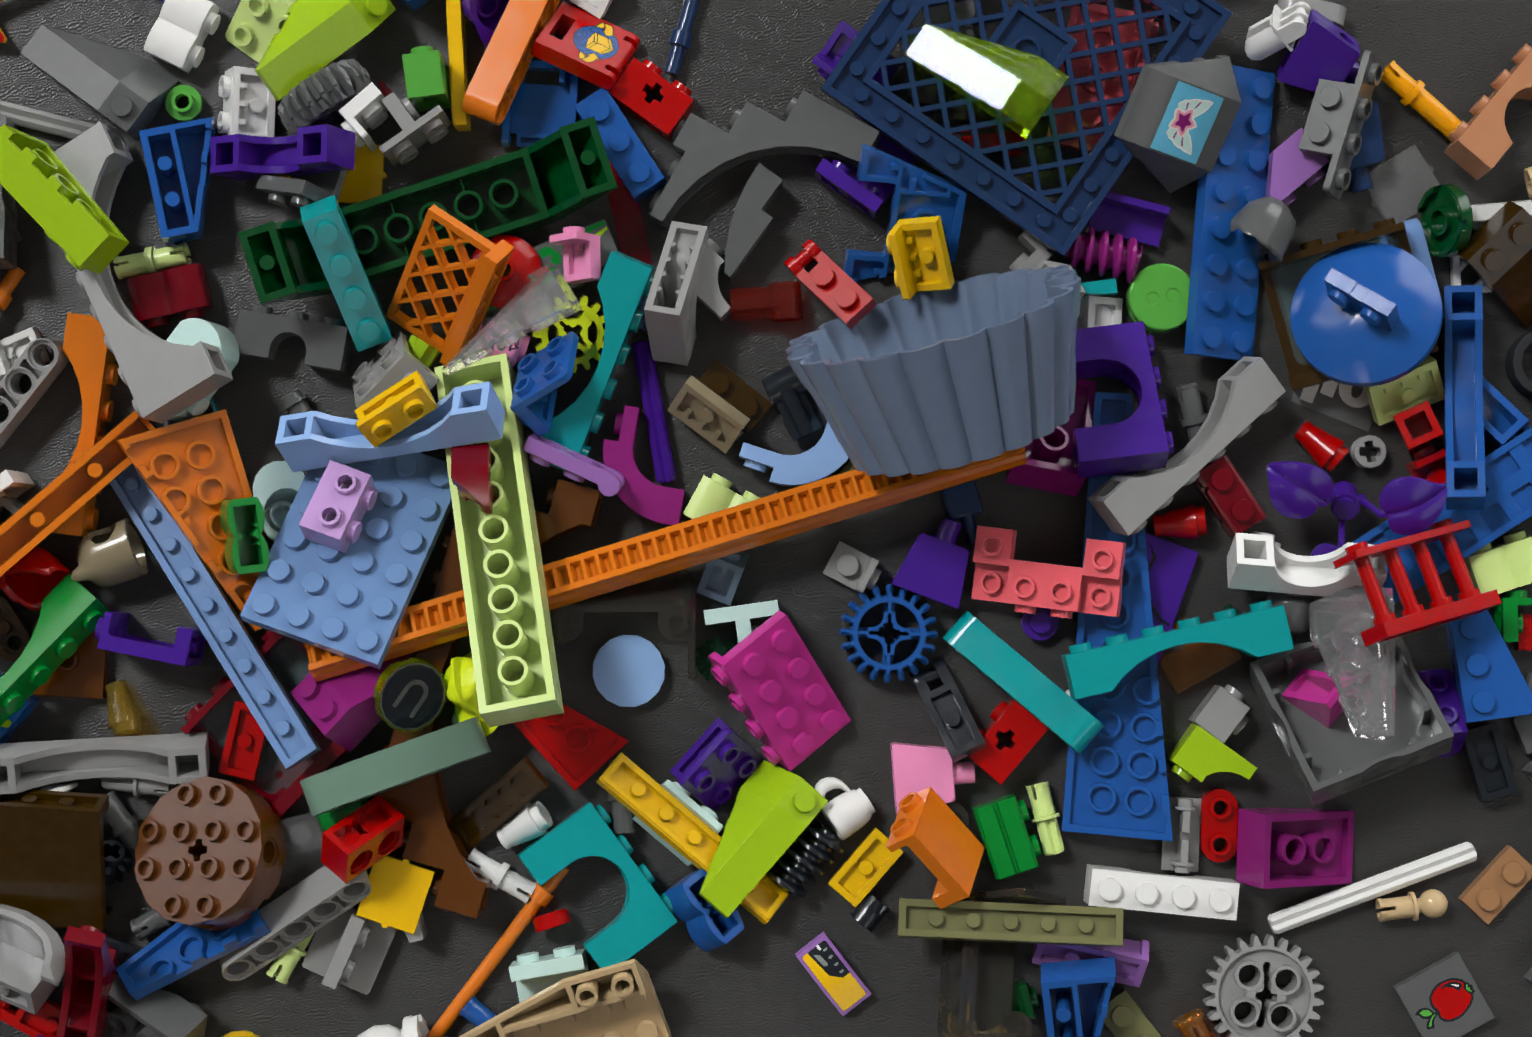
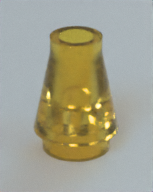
[105,680,145,737]

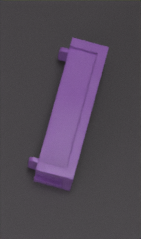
[1032,938,1149,987]

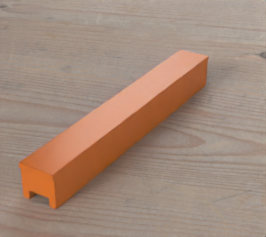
[0,410,156,577]

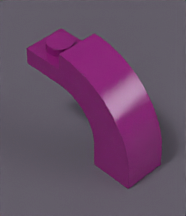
[603,405,686,526]

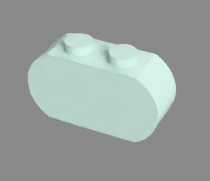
[166,318,239,423]

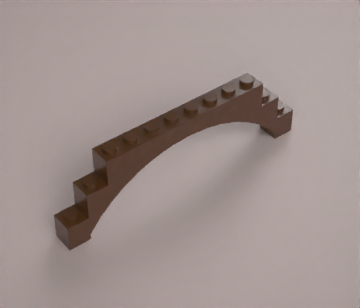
[369,479,605,919]

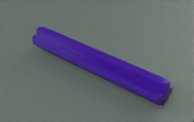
[632,340,676,483]

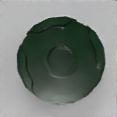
[1417,184,1473,258]

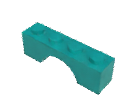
[300,194,393,352]

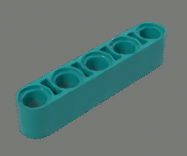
[943,611,1104,754]

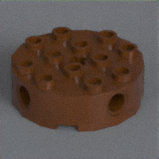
[134,776,286,931]

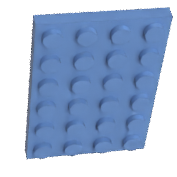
[240,452,452,669]

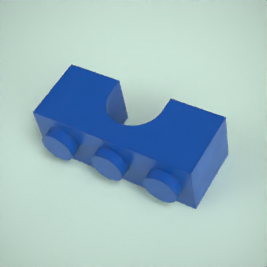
[574,88,666,204]

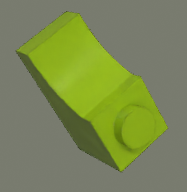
[1166,723,1257,783]

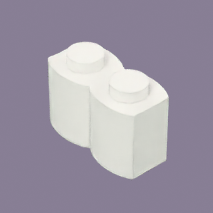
[143,0,221,73]

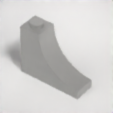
[644,221,708,366]

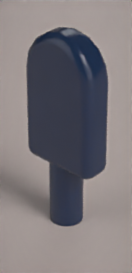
[940,480,984,545]

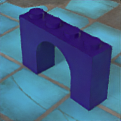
[1071,321,1174,478]

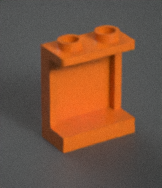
[886,786,985,909]

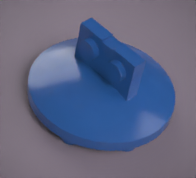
[1290,243,1443,387]

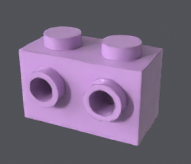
[299,460,378,553]

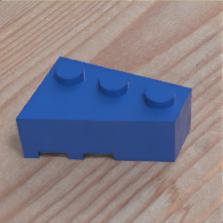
[139,117,216,246]
[1444,610,1532,723]
[1041,957,1116,1037]

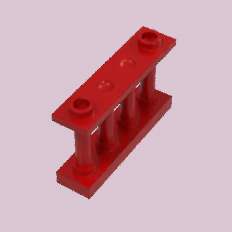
[1333,518,1502,647]

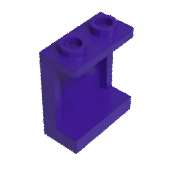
[95,611,206,666]

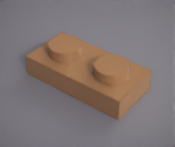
[1458,845,1532,925]

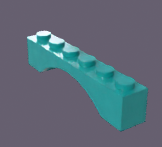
[542,251,656,471]
[1061,600,1294,700]

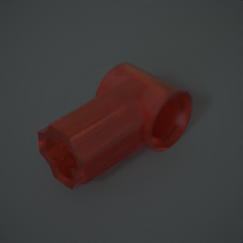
[730,281,803,322]

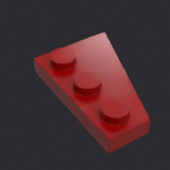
[513,704,629,791]

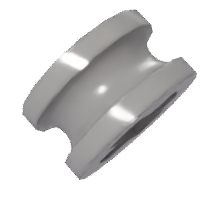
[1350,435,1387,469]

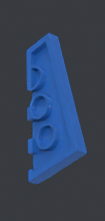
[116,908,272,1000]

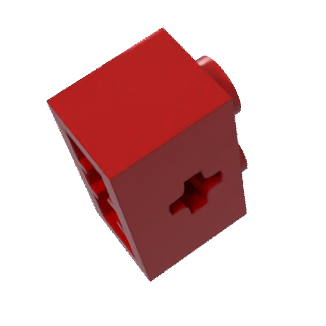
[609,58,695,142]
[968,699,1049,784]

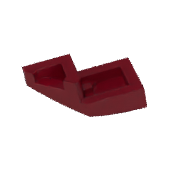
[451,443,493,514]

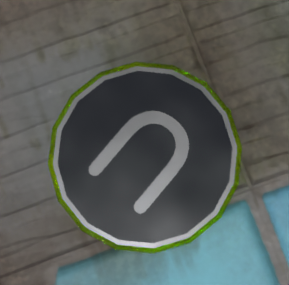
[373,657,447,732]

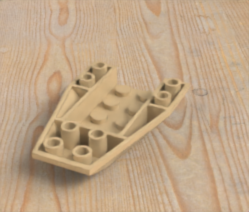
[459,959,672,1037]

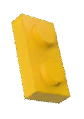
[828,827,903,908]

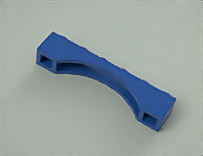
[1443,285,1486,510]

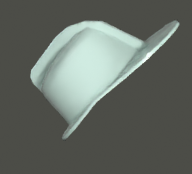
[252,461,305,542]

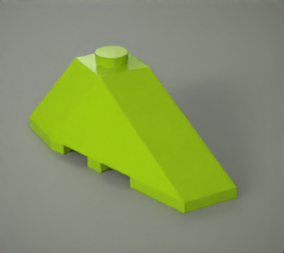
[255,0,396,101]
[699,760,828,919]

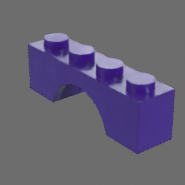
[210,124,355,181]

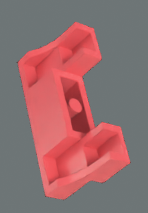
[971,525,1126,619]

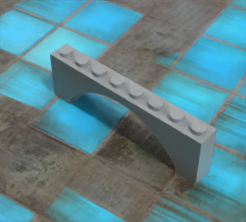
[54,122,233,423]

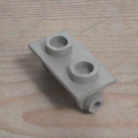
[1161,797,1202,873]

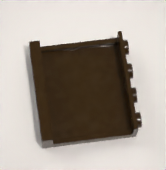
[0,789,113,930]

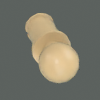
[1375,889,1448,922]

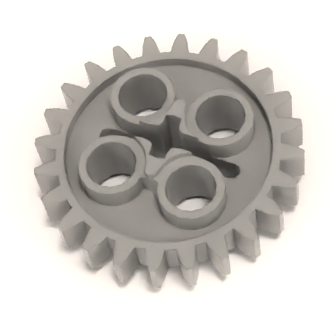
[1202,934,1324,1037]

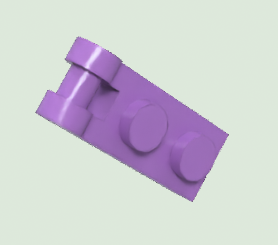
[523,433,625,496]

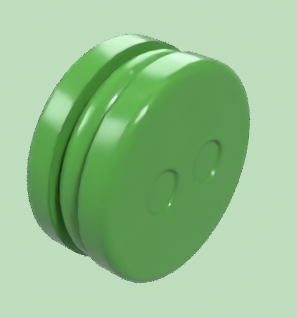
[1125,263,1190,334]

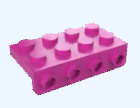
[708,610,851,771]

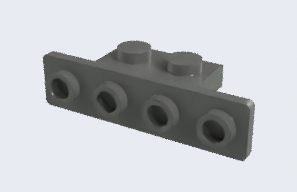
[1298,50,1383,201]

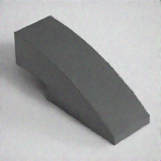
[724,163,783,281]

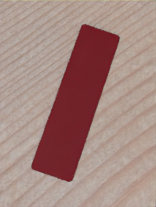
[608,163,652,265]

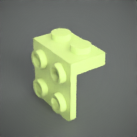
[225,0,297,63]

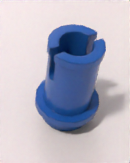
[459,996,497,1027]

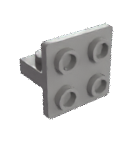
[379,92,452,165]
[302,907,397,995]

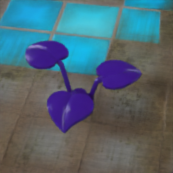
[1267,461,1447,600]

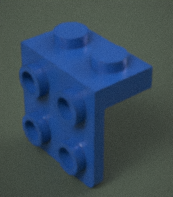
[510,332,579,437]

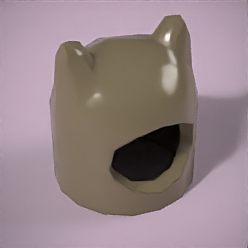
[71,518,149,587]

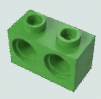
[402,46,451,112]

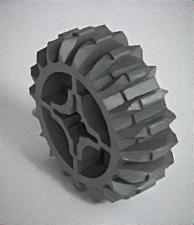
[278,59,372,135]

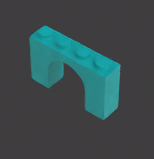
[517,802,678,968]

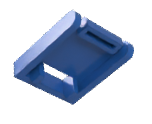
[501,60,580,148]

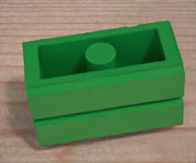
[971,794,1042,880]

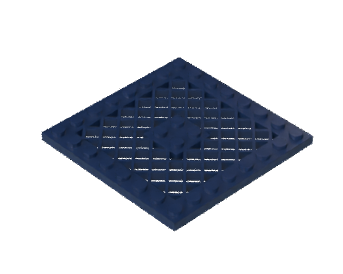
[821,0,1233,257]

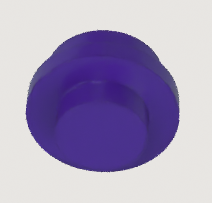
[1021,607,1058,640]

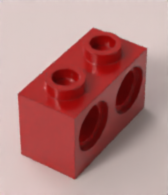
[321,795,405,884]

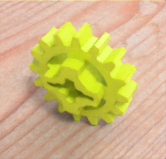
[532,293,605,373]

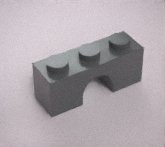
[235,304,352,374]

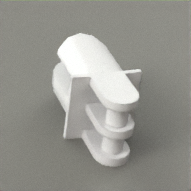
[1245,2,1311,60]

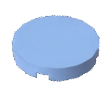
[593,635,665,707]

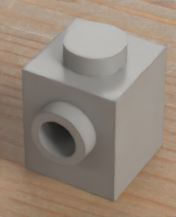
[1188,684,1250,744]

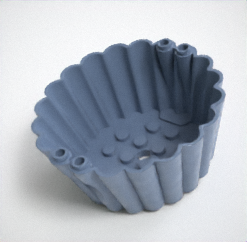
[786,265,1081,477]

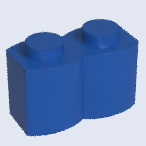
[664,869,744,952]

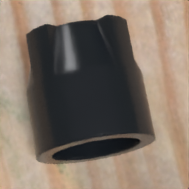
[850,892,889,932]

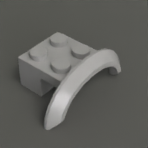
[0,904,65,1015]

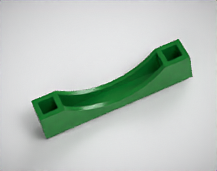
[0,574,111,726]

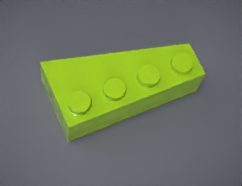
[0,124,129,274]

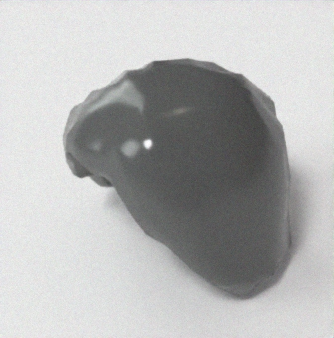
[1230,196,1296,263]

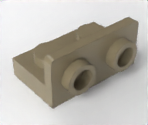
[667,375,750,454]

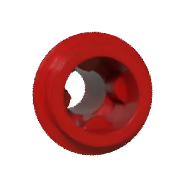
[1294,420,1350,473]
[1153,504,1207,540]

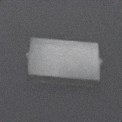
[1367,144,1440,223]

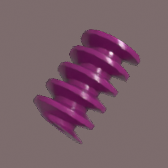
[1062,226,1143,284]

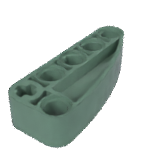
[300,717,491,817]

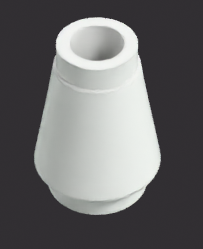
[496,801,553,849]

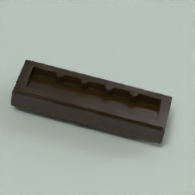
[448,756,550,853]

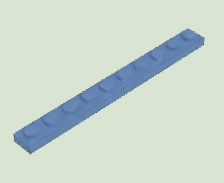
[110,464,321,770]

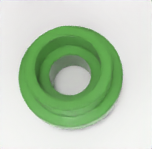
[165,85,203,122]

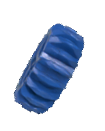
[839,584,938,683]

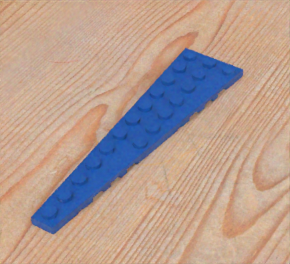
[1062,392,1173,841]

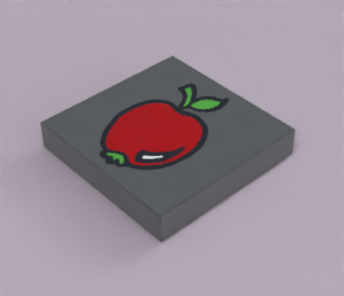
[1392,951,1495,1037]

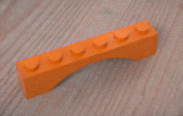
[52,313,119,537]

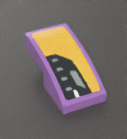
[795,931,872,1016]

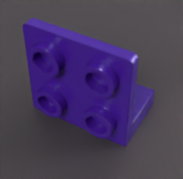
[815,119,915,219]

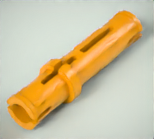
[1381,60,1461,142]

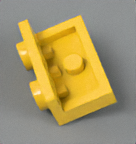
[886,216,955,300]
[354,370,438,447]

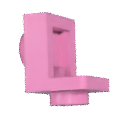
[549,226,601,284]

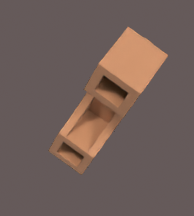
[1444,43,1532,180]

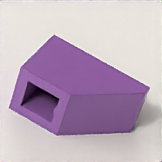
[1265,128,1329,206]

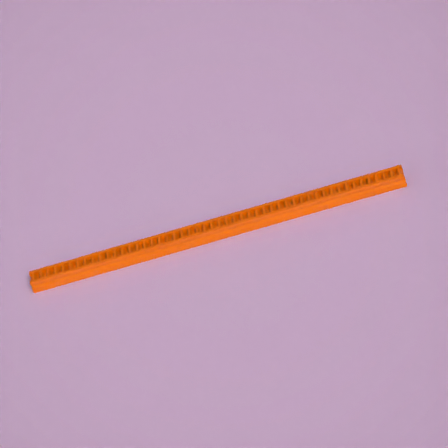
[304,447,1027,682]

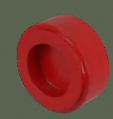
[532,908,571,933]

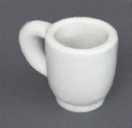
[814,777,876,840]

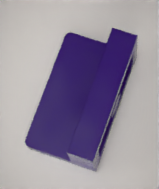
[1087,192,1171,249]

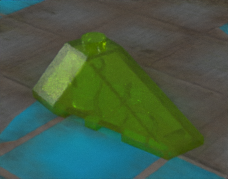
[905,23,1069,139]

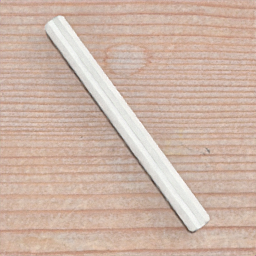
[1268,842,1477,934]

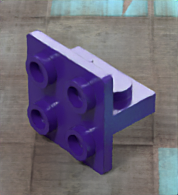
[670,717,763,811]

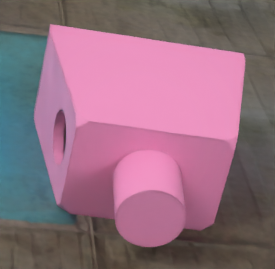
[890,742,975,814]

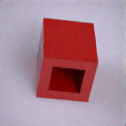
[1393,401,1444,455]

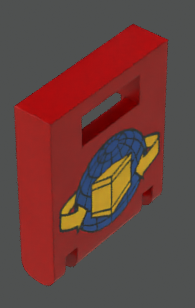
[531,1,640,90]

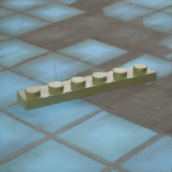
[898,898,1123,948]

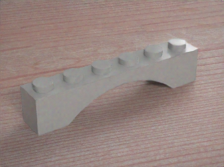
[1088,356,1286,536]
[0,732,210,794]

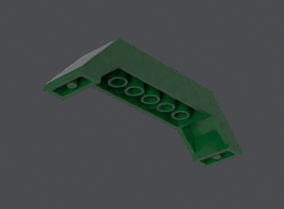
[238,116,618,305]

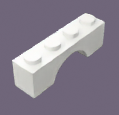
[1227,533,1387,601]
[1083,864,1240,921]

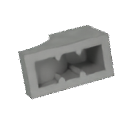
[697,238,731,322]

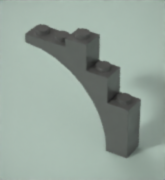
[649,90,882,229]

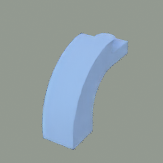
[739,422,849,487]

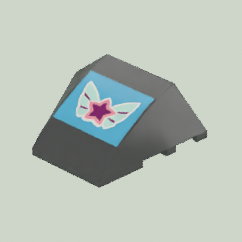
[1114,55,1241,194]

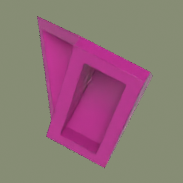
[1281,668,1371,728]

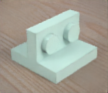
[703,600,779,643]

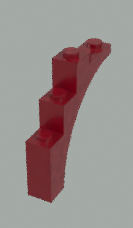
[56,925,119,1037]

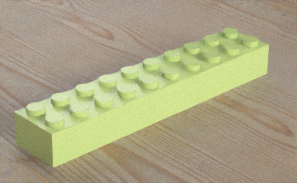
[434,353,564,727]

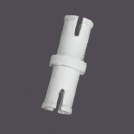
[466,848,536,904]

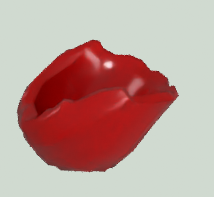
[0,546,72,611]

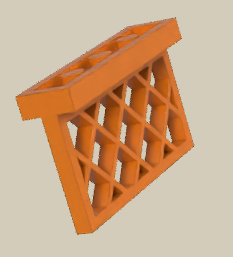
[386,204,515,365]

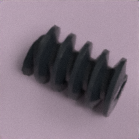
[766,817,845,898]

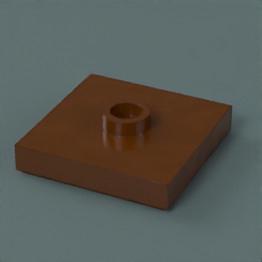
[32,622,109,699]

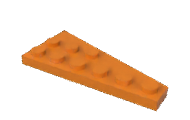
[116,409,269,631]

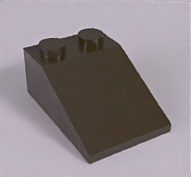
[1457,200,1532,328]

